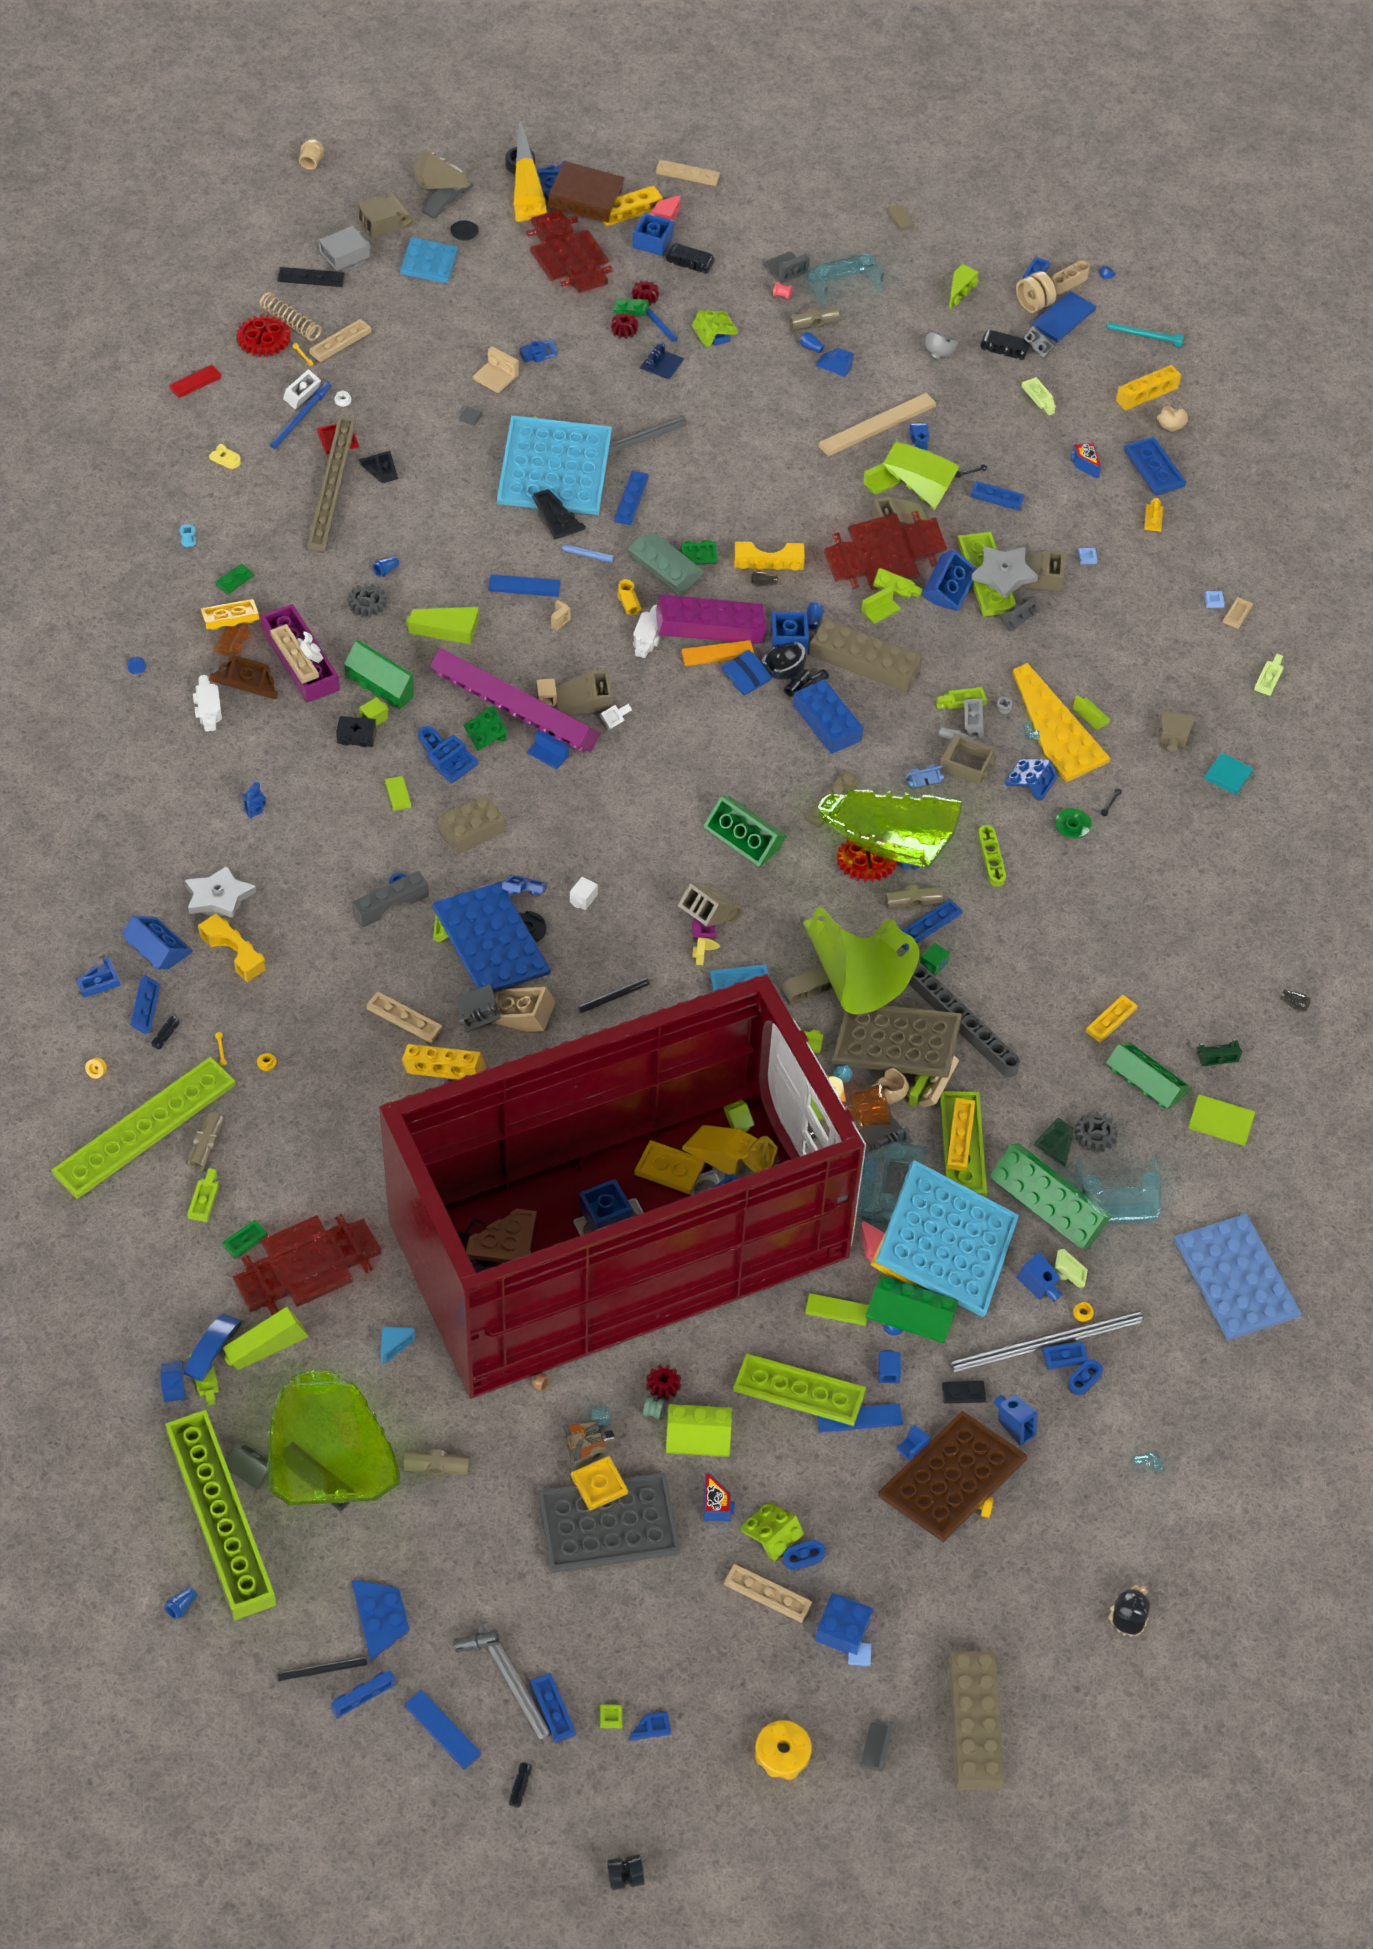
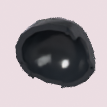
[762,642,806,680]

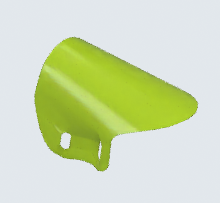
[803,907,919,1014]

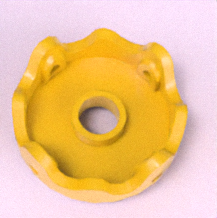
[755,1720,812,1780]

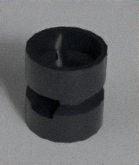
[607,1854,645,1891]

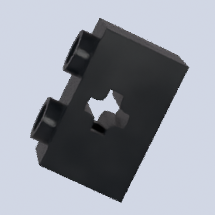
[336,716,376,747]

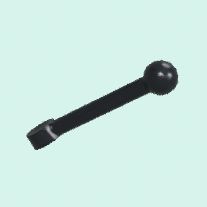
[955,464,987,478]
[1101,788,1122,816]

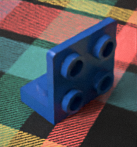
[1005,759,1058,800]

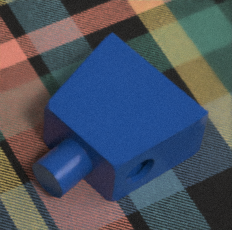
[1016,1252,1063,1302]
[994,1395,1037,1446]

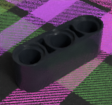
[666,243,715,274]
[980,330,1030,360]

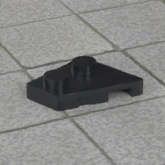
[359,451,398,484]

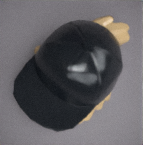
[1108,1585,1150,1637]

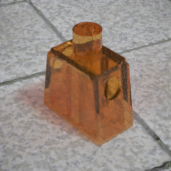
[844,1084,891,1126]

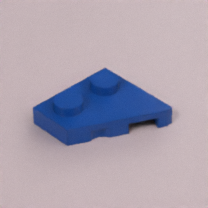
[77,957,121,998]

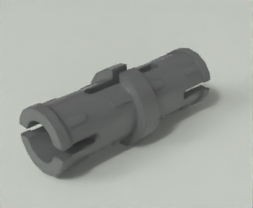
[453,1630,500,1653]

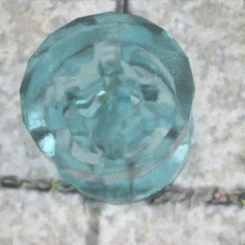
[591,1406,610,1427]

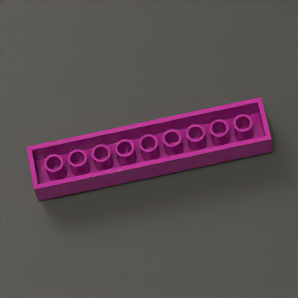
[430,648,601,753]

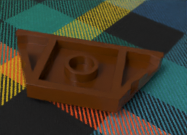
[209,655,278,699]

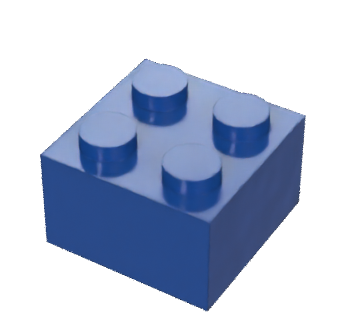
[633,213,674,256]
[770,612,809,653]
[579,1179,633,1231]
[815,1593,873,1655]

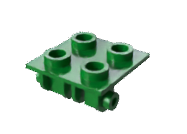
[463,705,508,751]

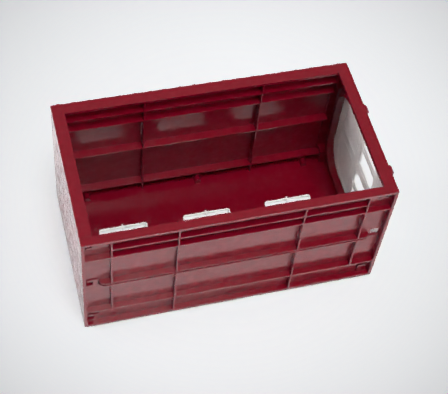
[379,974,866,1399]

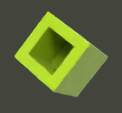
[359,697,389,726]
[723,1100,754,1132]

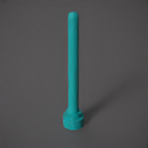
[1106,323,1184,348]

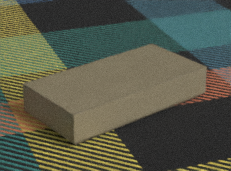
[887,204,915,231]

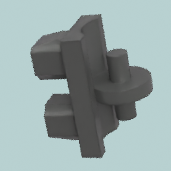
[1023,326,1055,358]

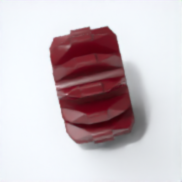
[632,280,659,306]
[611,312,638,339]
[646,1364,681,1401]

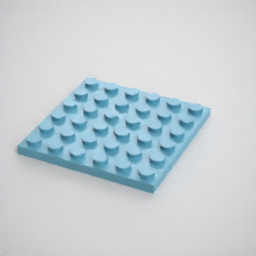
[497,415,612,515]
[875,1160,1019,1317]

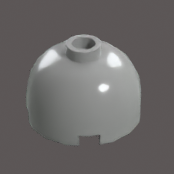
[925,330,959,359]

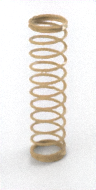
[259,292,321,341]

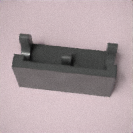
[1001,596,1040,631]

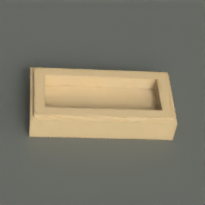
[1223,597,1253,629]

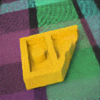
[741,1136,778,1173]

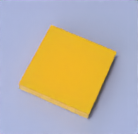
[571,1456,628,1511]

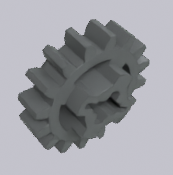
[348,583,387,617]
[1074,1111,1118,1152]

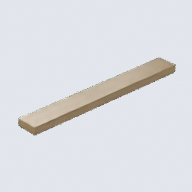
[818,393,936,456]

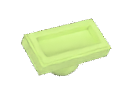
[1054,1249,1088,1288]

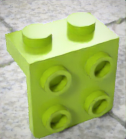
[692,310,738,347]
[740,1502,804,1562]

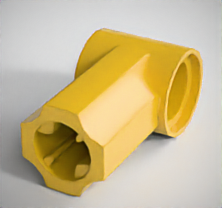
[617,579,641,616]

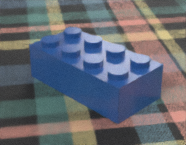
[793,679,864,754]

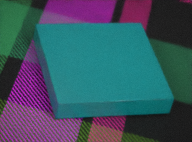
[1204,752,1254,795]

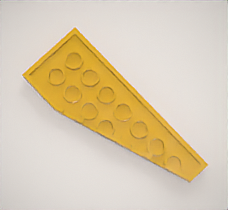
[1012,663,1111,783]

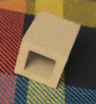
[536,679,557,706]

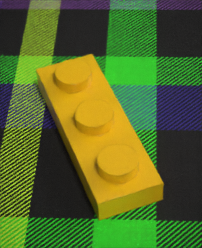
[1086,995,1138,1043]

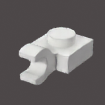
[297,631,323,663]
[599,704,632,730]

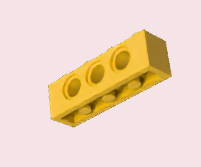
[602,186,663,226]
[1116,365,1181,411]
[402,1044,486,1079]

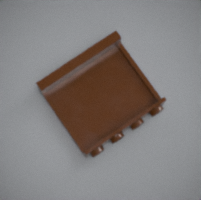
[548,161,625,223]

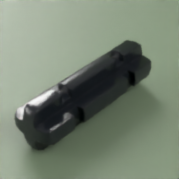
[151,1016,180,1050]
[509,1762,532,1808]

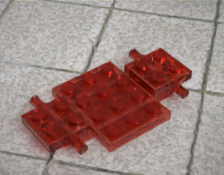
[526,210,613,293]
[824,510,947,591]
[232,1214,382,1316]

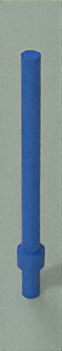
[270,382,331,449]

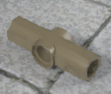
[789,307,840,329]
[884,885,943,910]
[187,1111,225,1171]
[404,1449,470,1477]

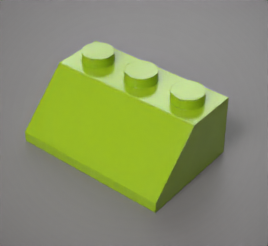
[666,1404,732,1457]

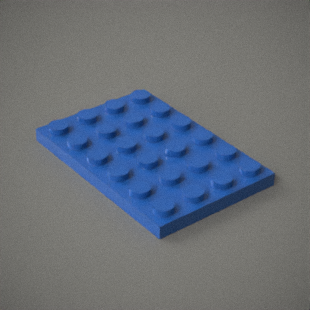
[432,881,551,992]

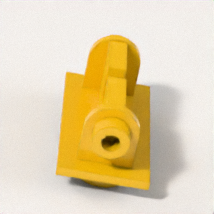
[1144,498,1163,532]

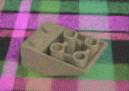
[872,497,931,538]
[1020,550,1065,592]
[556,670,613,715]

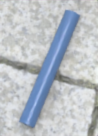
[562,544,614,563]

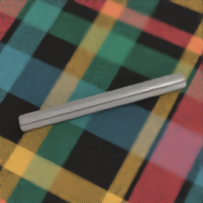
[479,1623,550,1739]

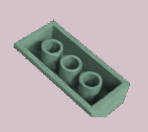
[628,533,705,596]

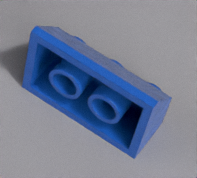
[922,549,977,611]
[121,916,193,970]

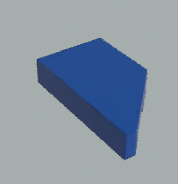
[629,1711,671,1741]

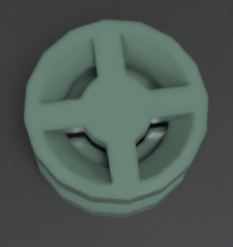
[643,1396,664,1420]

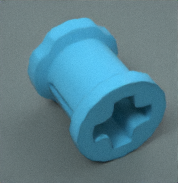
[179,524,196,547]

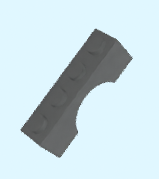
[352,871,429,928]

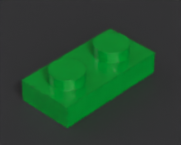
[613,298,649,316]
[216,563,254,595]
[222,1220,268,1260]

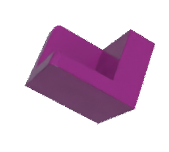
[692,918,716,939]

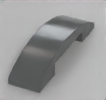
[422,181,474,219]

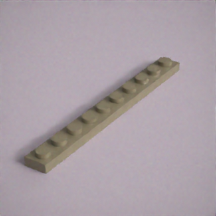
[308,416,356,552]

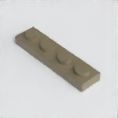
[804,770,860,828]

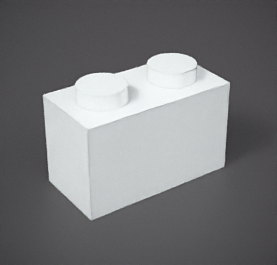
[283,369,321,409]

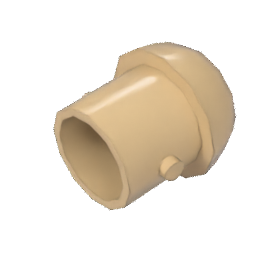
[299,139,324,170]

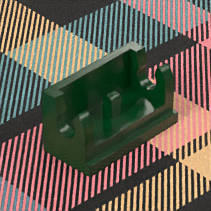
[1196,1038,1242,1067]

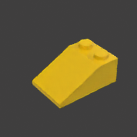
[682,1125,757,1175]

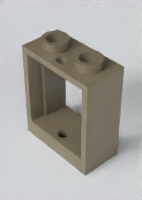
[940,734,996,785]

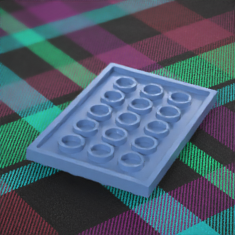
[1174,1214,1302,1341]

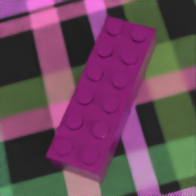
[656,594,766,644]
[260,604,340,703]

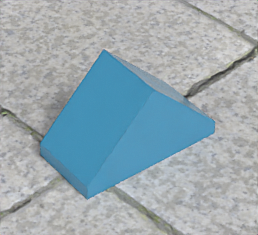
[380,1327,416,1365]

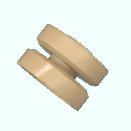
[1016,271,1056,313]

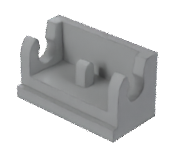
[964,698,985,738]

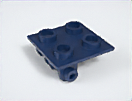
[640,342,684,379]

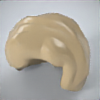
[1157,406,1188,432]
[870,1068,909,1105]

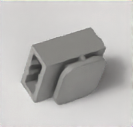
[319,226,371,271]

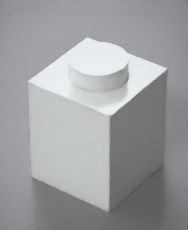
[570,877,598,910]

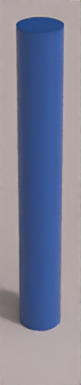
[646,308,678,342]

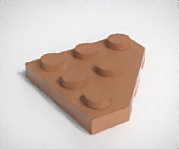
[466,1209,537,1263]

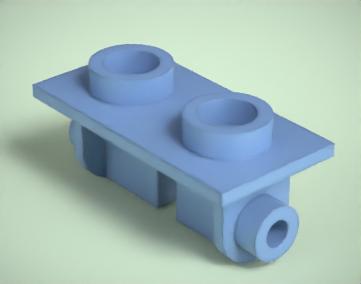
[904,765,944,789]

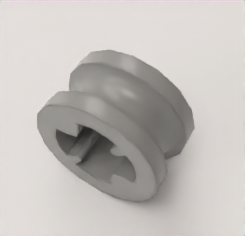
[996,697,1013,714]

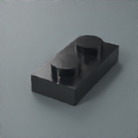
[942,1381,986,1404]

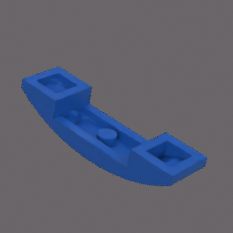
[183,1314,242,1382]

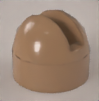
[532,1374,550,1392]

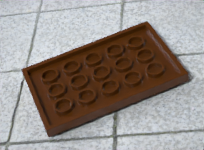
[878,1411,1027,1543]

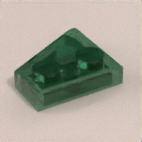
[1034,1117,1074,1167]

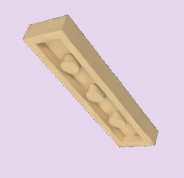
[656,160,720,186]
[309,319,371,362]
[270,624,319,684]
[367,991,442,1044]
[724,1564,812,1623]

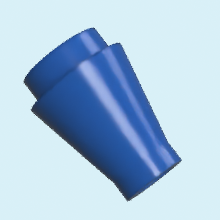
[799,331,825,353]
[373,556,399,577]
[807,602,824,629]
[164,1587,197,1619]

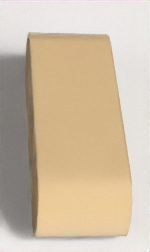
[1052,261,1090,294]

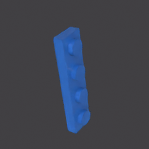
[614,470,649,525]

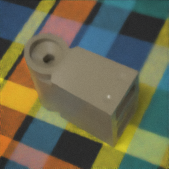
[357,192,415,238]
[678,883,742,926]

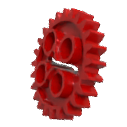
[237,315,291,357]
[837,835,897,883]

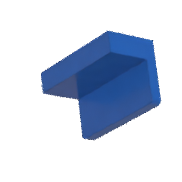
[528,729,569,769]

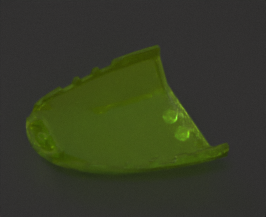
[818,790,962,869]
[267,1370,400,1506]

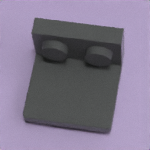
[764,251,810,283]

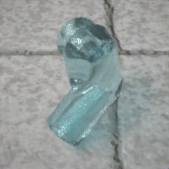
[1024,722,1040,741]
[1132,1454,1164,1472]

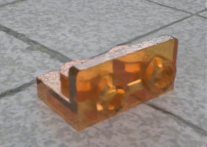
[214,622,250,657]

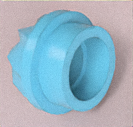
[833,1065,853,1084]

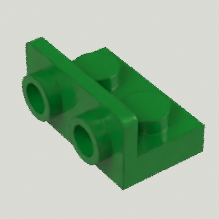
[680,540,717,565]

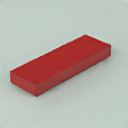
[170,365,222,398]

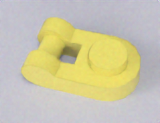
[209,444,241,469]

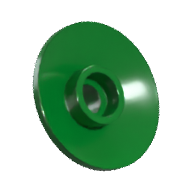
[1055,808,1092,839]

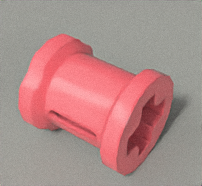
[773,282,793,300]

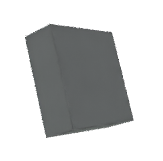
[459,406,482,426]

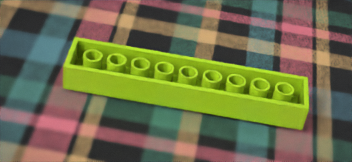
[165,1410,276,1621]

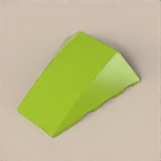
[882,441,960,510]

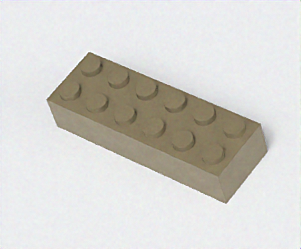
[809,619,922,693]
[948,1651,1004,1790]

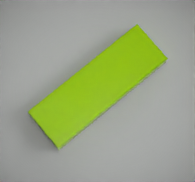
[805,1293,869,1326]

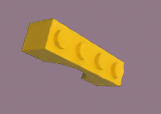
[734,542,805,571]
[198,913,266,983]

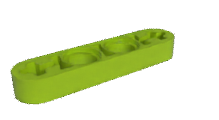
[978,825,1006,887]

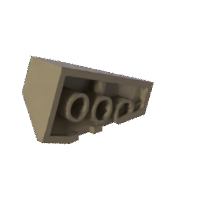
[414,150,469,189]

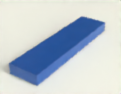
[489,575,560,597]
[901,899,963,950]
[817,1403,903,1433]
[404,1690,481,1770]

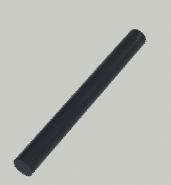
[578,978,650,1013]
[277,1656,367,1681]

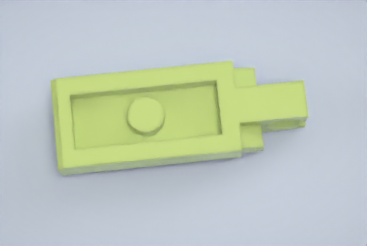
[1021,377,1056,415]
[1254,654,1284,696]

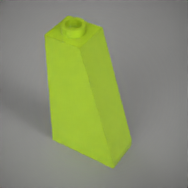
[406,607,479,645]
[223,1307,309,1370]

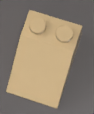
[491,987,556,1032]

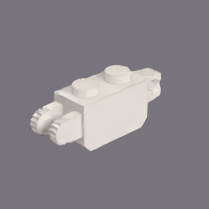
[633,604,660,658]
[193,675,222,731]

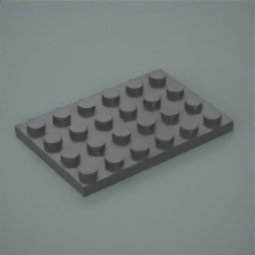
[538,1473,680,1573]

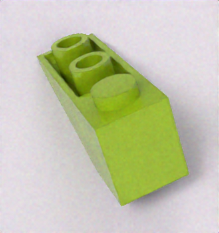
[949,264,979,309]

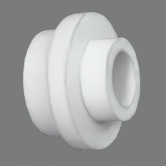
[335,391,351,407]

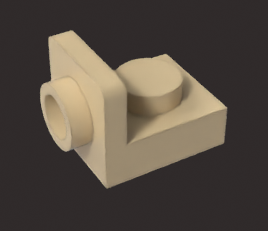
[551,600,571,631]

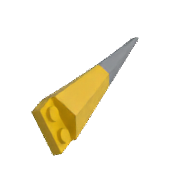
[514,121,548,221]

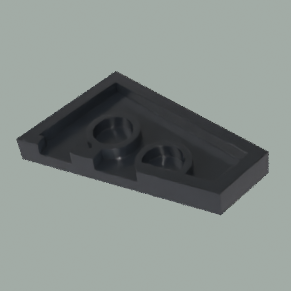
[532,489,586,540]

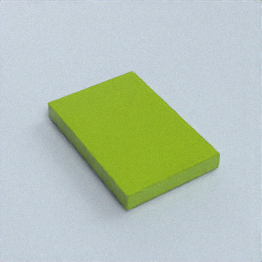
[1188,1094,1255,1146]

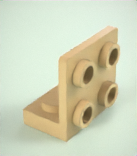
[473,346,519,393]

